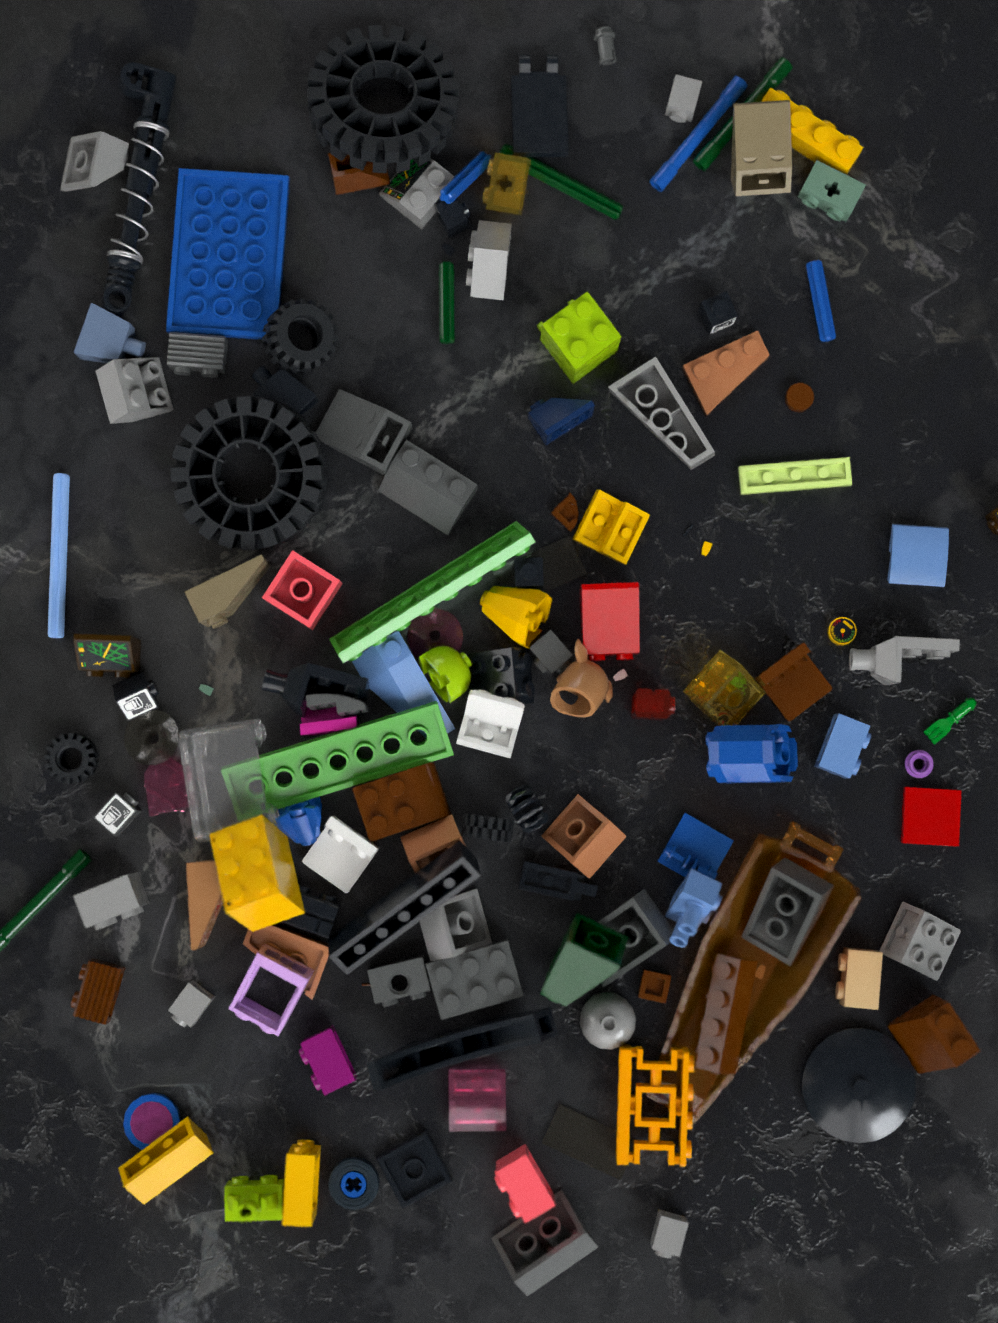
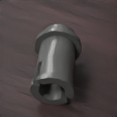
[594,27,617,65]

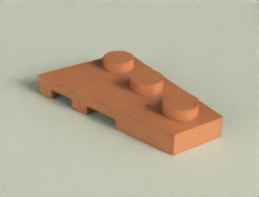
[682,331,769,416]
[243,924,329,1000]

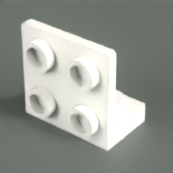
[302,816,379,893]

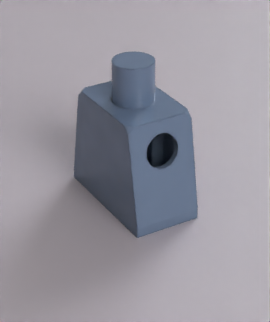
[73,303,146,363]

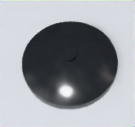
[801,1027,916,1143]

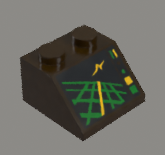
[73,634,141,678]

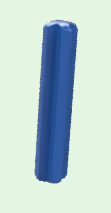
[439,151,492,204]
[806,260,836,342]

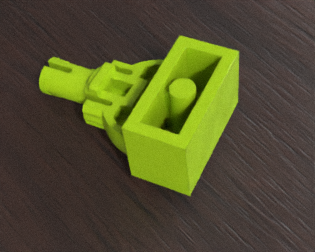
[224,1175,285,1221]

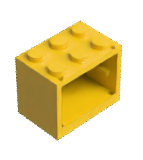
[210,815,305,932]

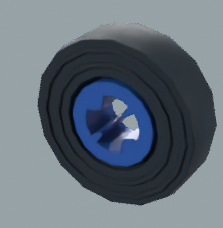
[328,1157,380,1210]

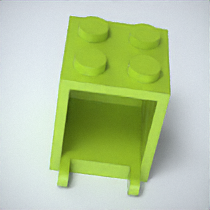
[537,291,621,384]

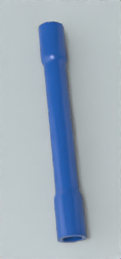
[649,76,748,192]

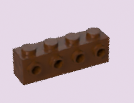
[694,954,758,1074]

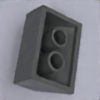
[378,440,478,536]
[491,1189,598,1296]

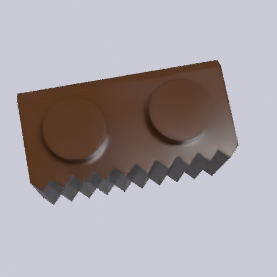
[71,958,126,1025]

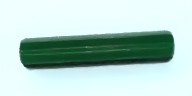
[439,262,455,344]

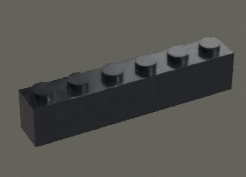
[328,840,481,975]

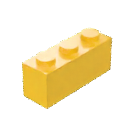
[118,1117,213,1204]

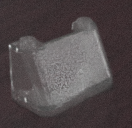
[179,719,279,843]

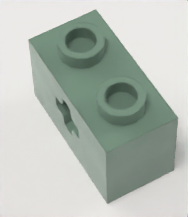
[798,160,866,222]

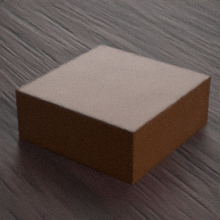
[637,969,671,1004]

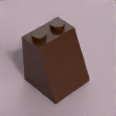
[886,995,981,1074]

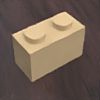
[835,947,883,1010]

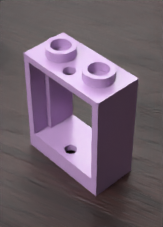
[229,944,314,1036]

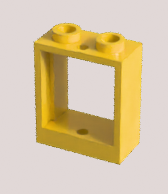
[282,1140,321,1227]

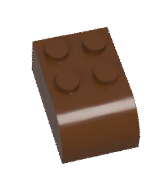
[352,762,451,842]

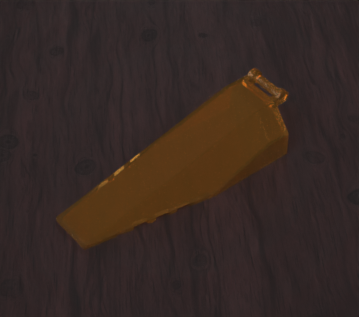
[646,821,861,1123]

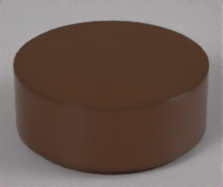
[785,383,814,412]

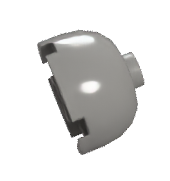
[579,992,636,1050]

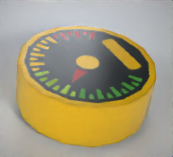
[828,617,857,646]

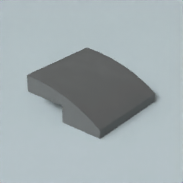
[306,694,370,717]

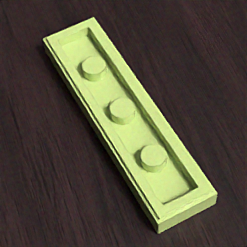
[738,457,852,495]

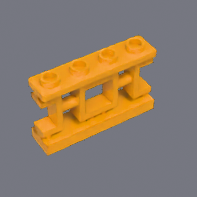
[616,1045,694,1166]

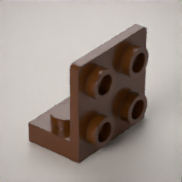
[755,642,832,722]

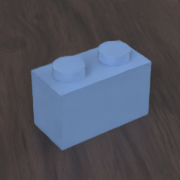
[814,713,871,779]

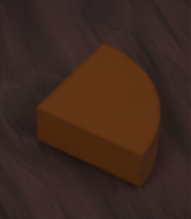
[551,493,578,533]

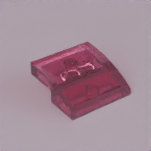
[449,1069,506,1132]

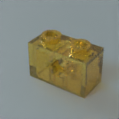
[483,153,531,216]

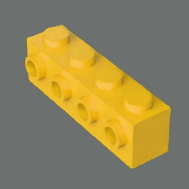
[761,88,864,175]

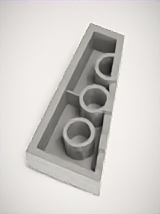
[608,357,715,470]

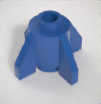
[276,797,322,846]

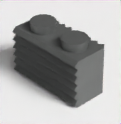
[167,332,228,378]

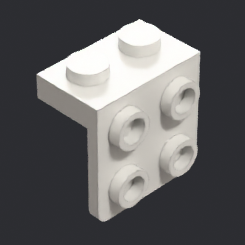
[456,690,525,758]

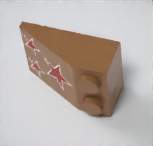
[186,860,224,950]

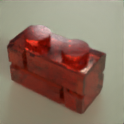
[631,688,675,721]

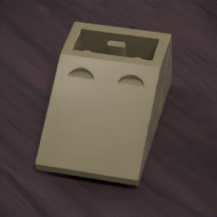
[731,100,792,196]

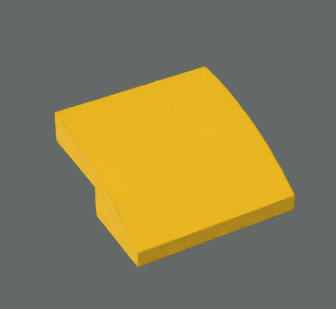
[573,490,650,564]

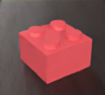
[262,550,342,630]
[494,1144,556,1223]

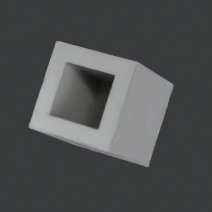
[665,74,702,123]
[168,980,215,1027]
[650,1209,689,1258]

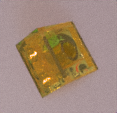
[683,650,765,726]

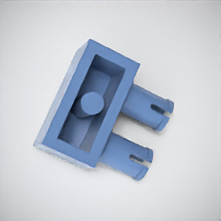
[665,869,722,947]

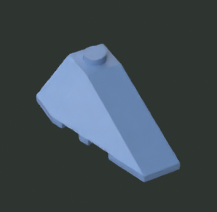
[352,631,455,738]

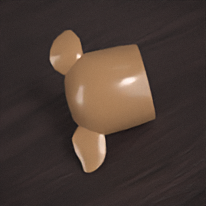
[550,639,613,717]

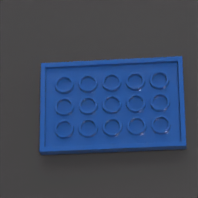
[166,168,290,340]

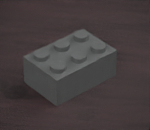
[426,938,524,1020]

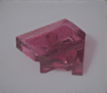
[144,751,207,817]

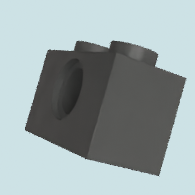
[367,955,431,1007]

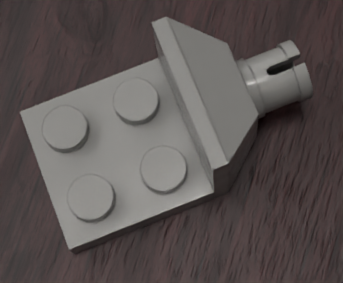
[849,636,960,685]

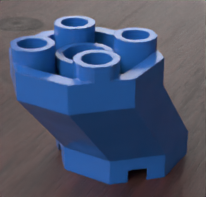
[706,724,798,784]

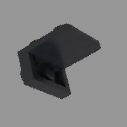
[467,648,535,705]

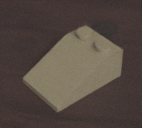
[185,554,270,629]

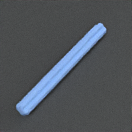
[48,473,70,638]

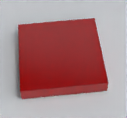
[901,787,961,847]

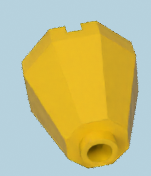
[480,586,552,649]

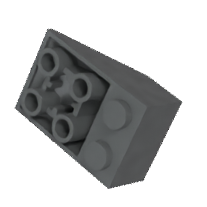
[316,389,413,476]

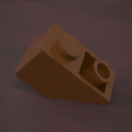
[328,153,390,195]

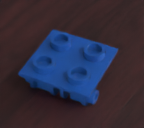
[657,813,734,879]

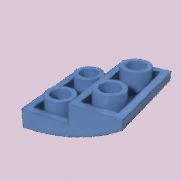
[887,524,949,587]

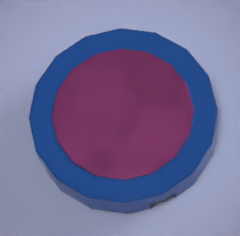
[123,1093,182,1150]

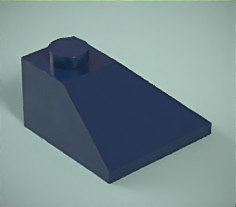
[528,398,595,445]

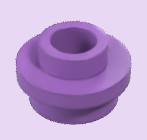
[905,750,933,778]

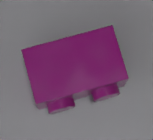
[299,1025,358,1096]

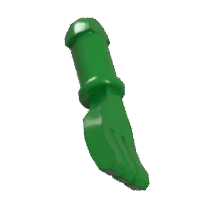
[924,698,976,745]

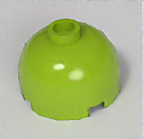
[419,646,472,703]

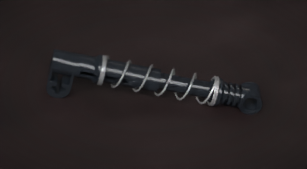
[101,62,177,316]

